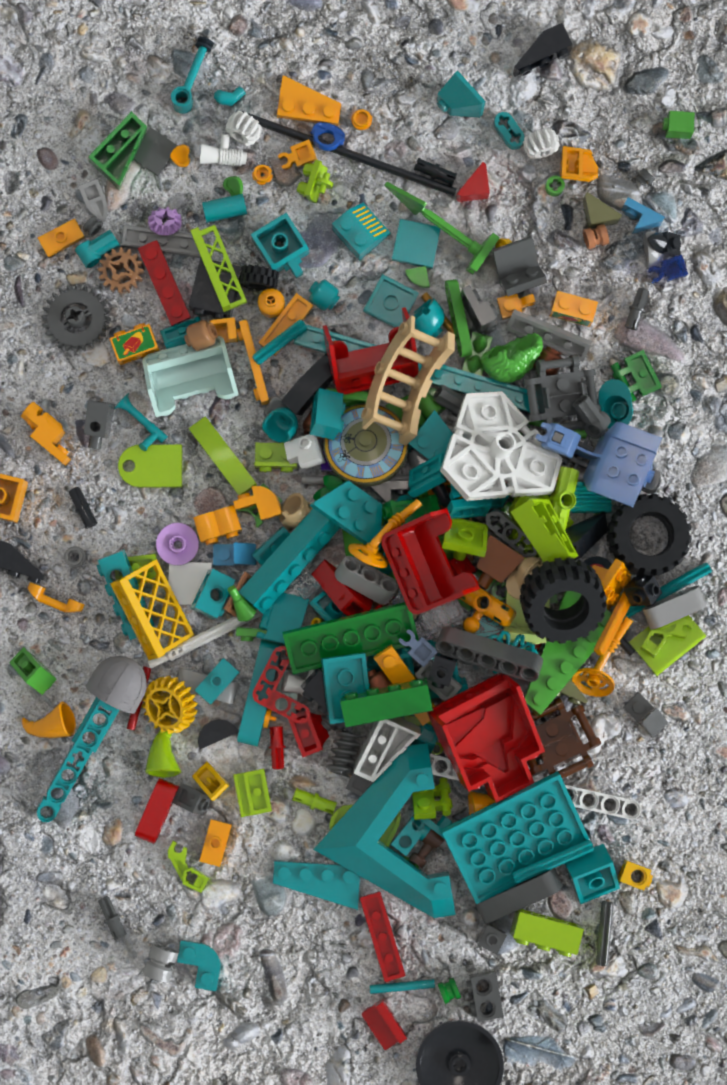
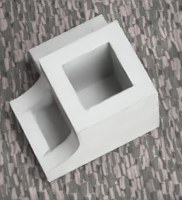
[284,434,325,469]

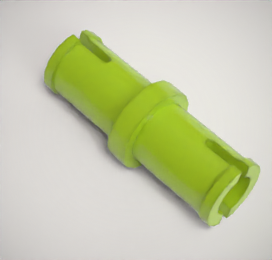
[292,787,337,815]

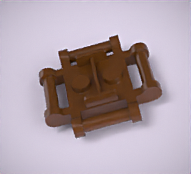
[527,697,602,779]

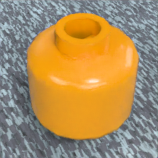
[257,288,285,318]

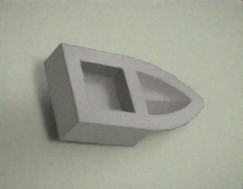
[78,178,108,222]

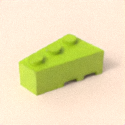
[511,499,578,562]

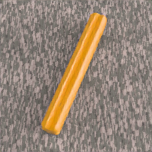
[594,591,631,656]

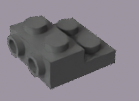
[461,285,498,335]

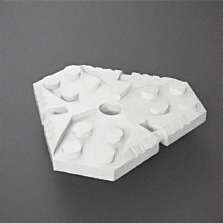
[440,392,563,501]

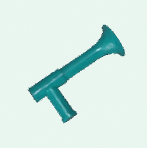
[114,393,168,451]

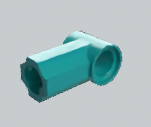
[75,230,120,268]

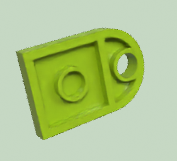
[118,444,183,488]

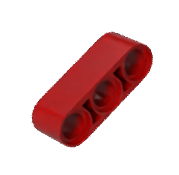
[134,778,179,844]

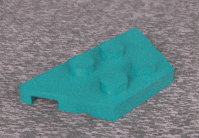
[310,480,382,551]

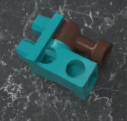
[391,814,453,869]

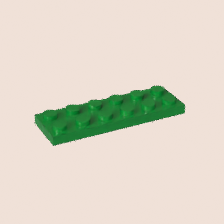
[282,602,419,675]

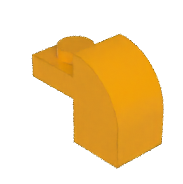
[233,486,283,520]

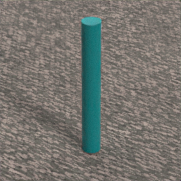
[370,979,435,994]

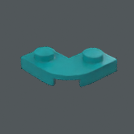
[177,940,221,991]

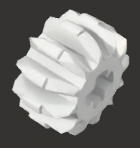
[226,111,262,146]
[523,128,560,160]

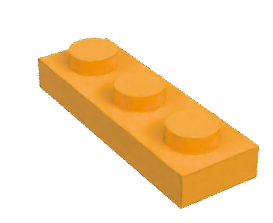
[258,293,313,357]

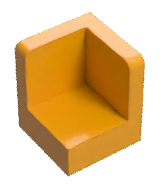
[210,317,238,344]

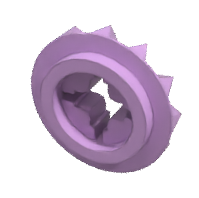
[148,207,182,236]

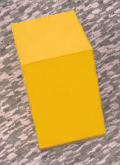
[192,761,230,801]

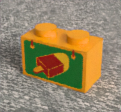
[549,291,598,327]
[109,323,160,366]

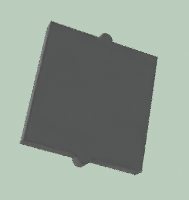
[134,127,178,176]

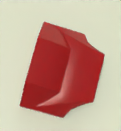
[288,711,329,758]

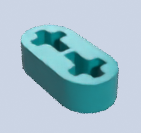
[494,112,525,150]

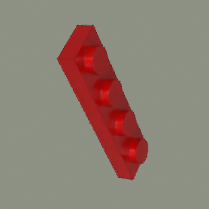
[138,240,191,326]
[360,891,406,982]

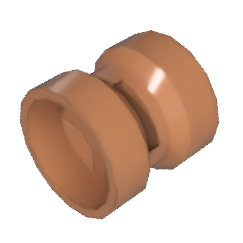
[583,224,609,250]

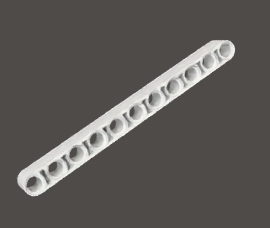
[429,754,641,820]

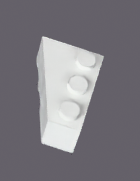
[354,717,421,782]

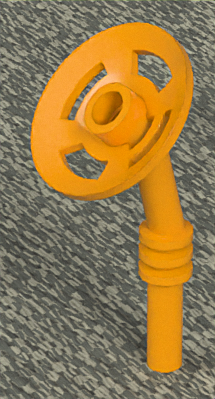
[348,499,422,568]
[572,617,633,697]

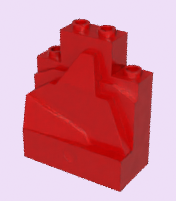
[427,673,545,803]

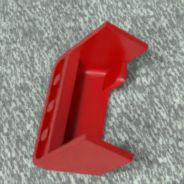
[322,307,419,394]

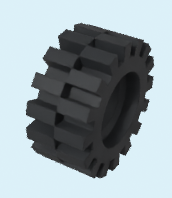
[239,265,279,291]

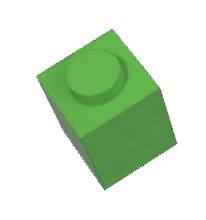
[662,111,695,139]

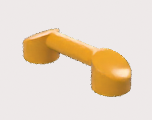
[27,582,85,613]

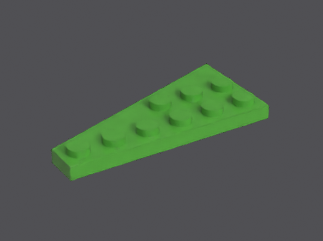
[524,591,612,716]

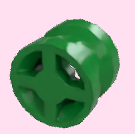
[437,977,461,1004]

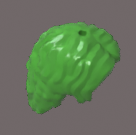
[481,333,543,383]

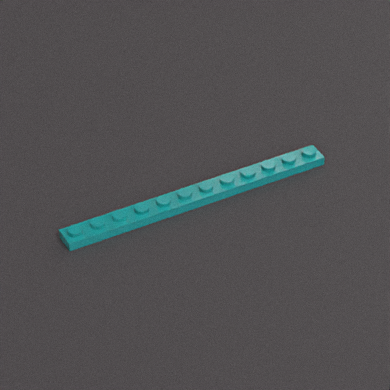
[293,324,539,413]

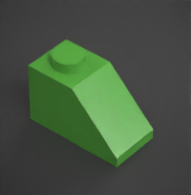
[9,647,57,695]

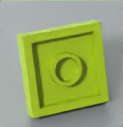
[442,518,488,561]

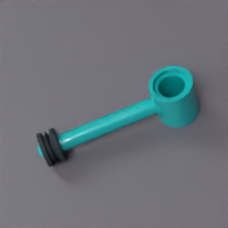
[171,36,214,114]

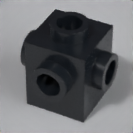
[623,575,662,607]

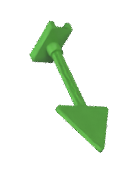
[384,182,500,275]

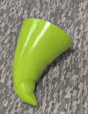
[145,730,181,778]

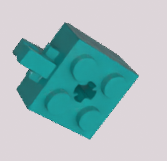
[251,212,309,279]

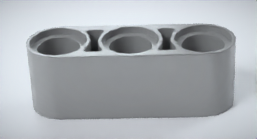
[334,556,398,604]
[642,586,706,630]
[177,667,239,705]

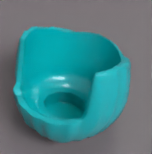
[262,407,298,443]

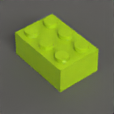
[510,909,584,957]

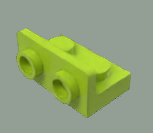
[254,442,298,473]

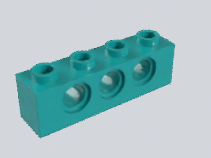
[97,549,156,640]

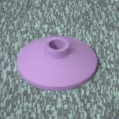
[156,523,199,565]

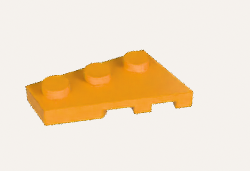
[277,75,341,126]

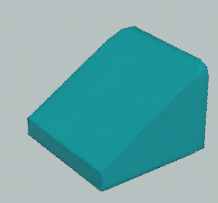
[411,723,438,754]

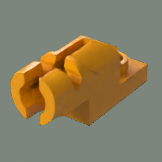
[21,402,71,466]

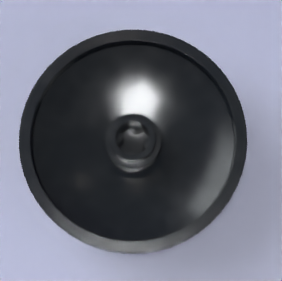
[416,1020,504,1085]

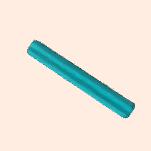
[512,840,594,884]

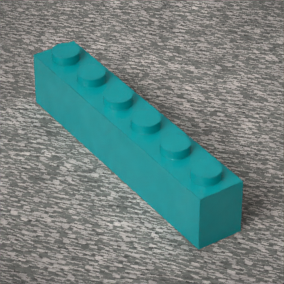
[239,508,340,614]

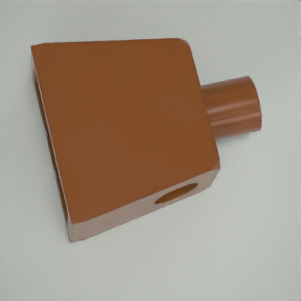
[476,535,525,589]

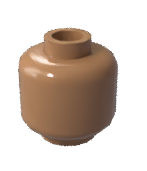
[184,320,218,351]

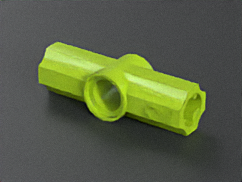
[549,467,579,530]

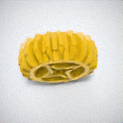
[141,676,198,734]

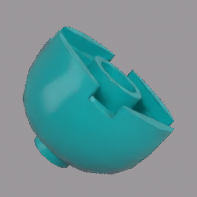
[414,298,445,337]

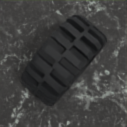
[606,494,692,576]
[520,558,607,643]

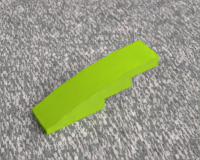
[188,416,257,495]

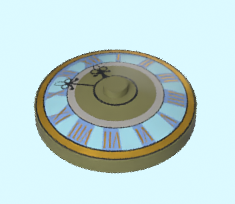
[324,403,409,487]

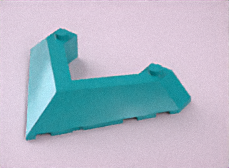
[313,743,456,918]

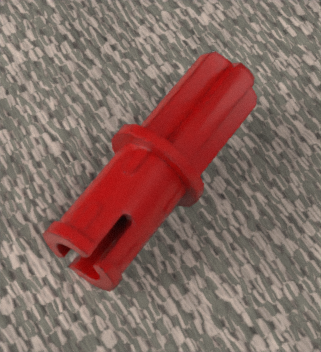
[269,726,286,770]

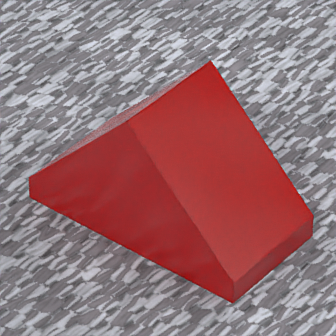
[456,162,490,202]

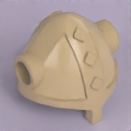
[279,493,313,530]

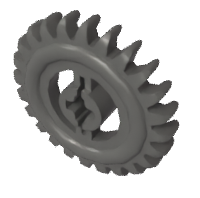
[41,283,111,353]

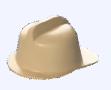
[506,557,543,600]

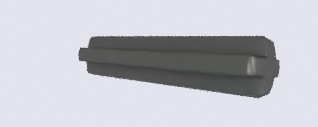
[596,901,614,966]

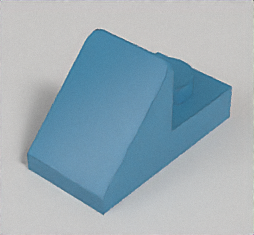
[621,197,665,234]
[213,542,256,566]

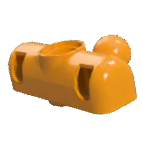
[459,588,516,633]

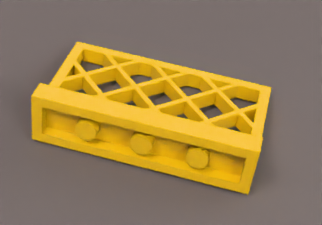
[110,559,194,660]

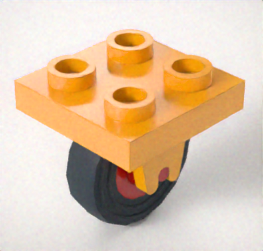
[583,556,632,610]

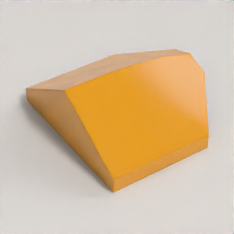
[559,146,598,182]

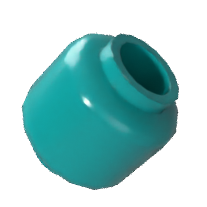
[308,279,340,311]

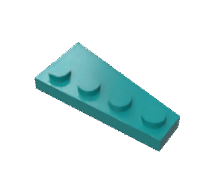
[408,410,453,460]
[273,861,360,910]

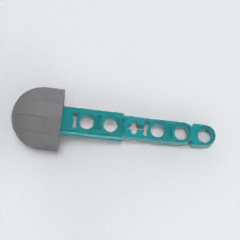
[37,656,147,822]

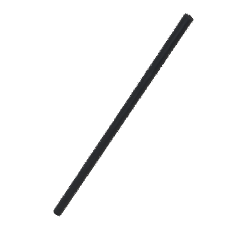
[242,111,457,196]

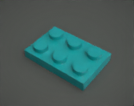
[321,652,369,724]

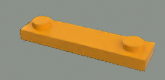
[236,320,269,406]
[374,645,435,726]

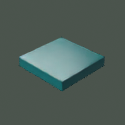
[392,219,441,269]
[363,274,419,328]

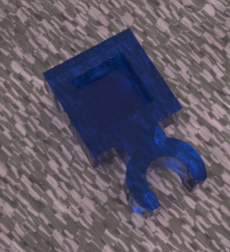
[648,255,688,283]

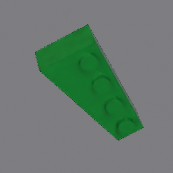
[340,677,433,727]

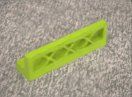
[190,225,247,312]

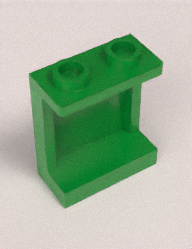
[382,495,443,536]

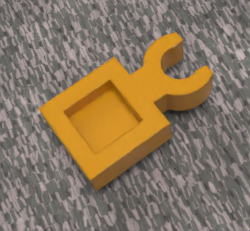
[278,139,317,170]

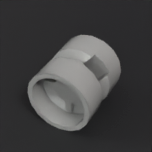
[142,944,179,983]

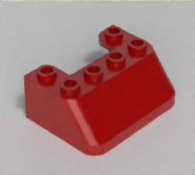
[381,508,480,614]

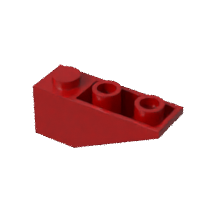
[311,559,373,616]

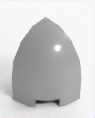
[642,231,664,270]

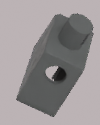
[84,400,116,450]

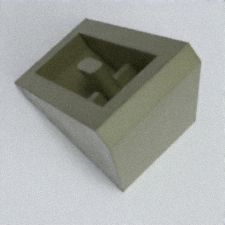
[583,192,622,229]

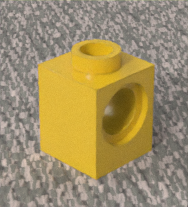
[618,859,653,891]

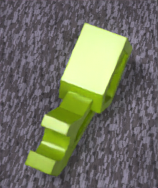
[640,618,694,658]
[168,840,210,893]

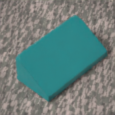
[160,316,201,349]

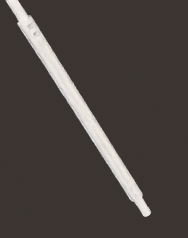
[147,564,339,669]

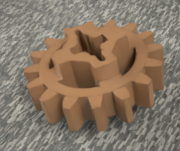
[98,247,144,294]

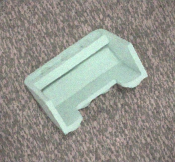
[142,336,239,417]

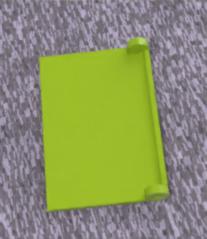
[629,615,706,676]

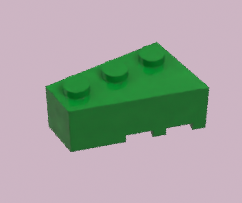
[88,111,147,190]

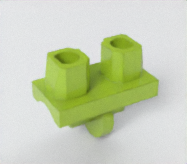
[297,160,333,203]

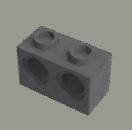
[466,970,504,1022]

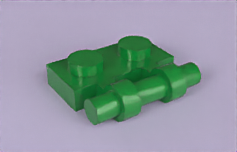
[611,350,662,402]

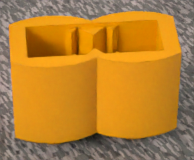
[193,505,242,545]

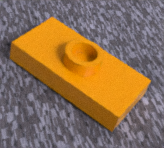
[38,218,85,258]
[199,819,232,867]

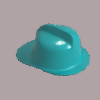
[598,379,634,429]

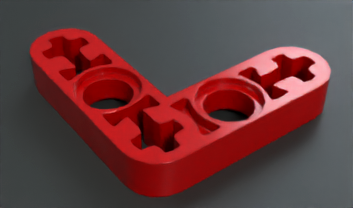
[253,646,311,724]

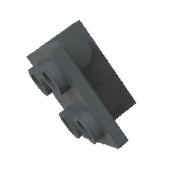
[492,236,547,297]

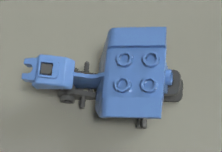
[536,422,662,508]

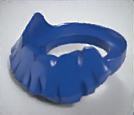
[311,122,345,151]

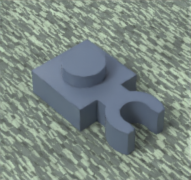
[399,630,438,667]

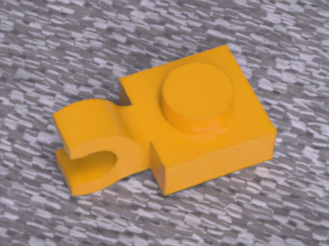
[497,294,535,320]

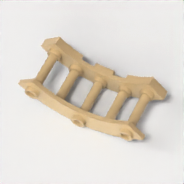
[361,315,455,446]

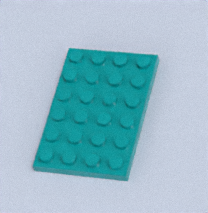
[441,771,590,905]

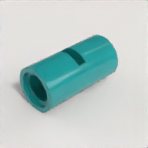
[202,194,247,223]

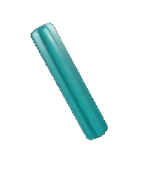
[252,319,307,365]

